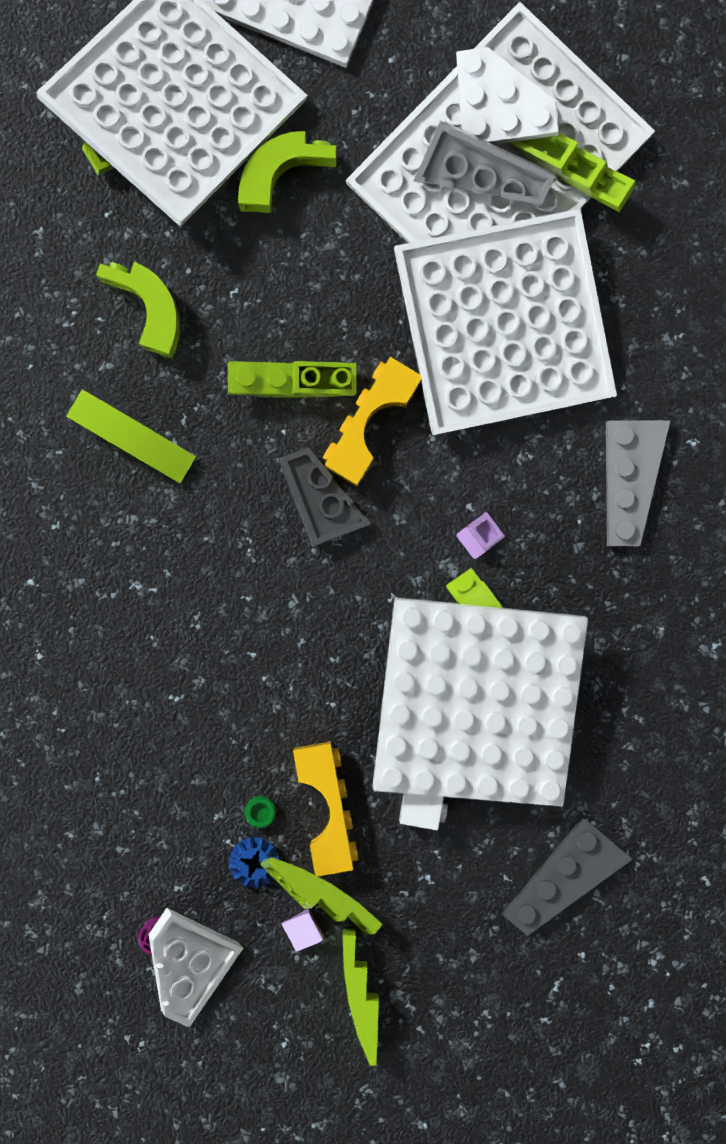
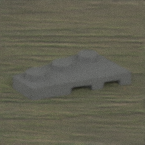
[278,447,371,547]

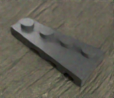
[502,817,633,936]

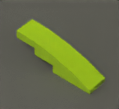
[508,133,636,212]
[66,389,196,483]
[260,857,383,935]
[343,929,379,1066]

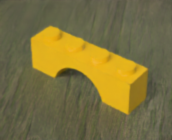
[323,357,422,487]
[293,741,358,876]

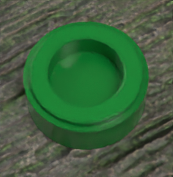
[244,795,277,828]

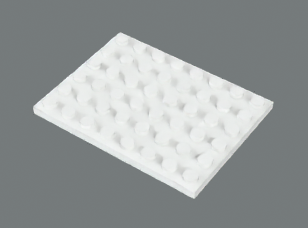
[346,2,655,243]

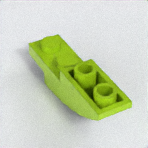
[228,361,357,398]

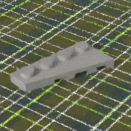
[413,120,556,205]
[606,420,670,547]

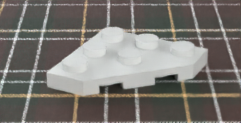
[456,47,559,145]
[149,908,243,1027]

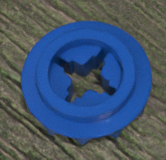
[229,837,280,889]

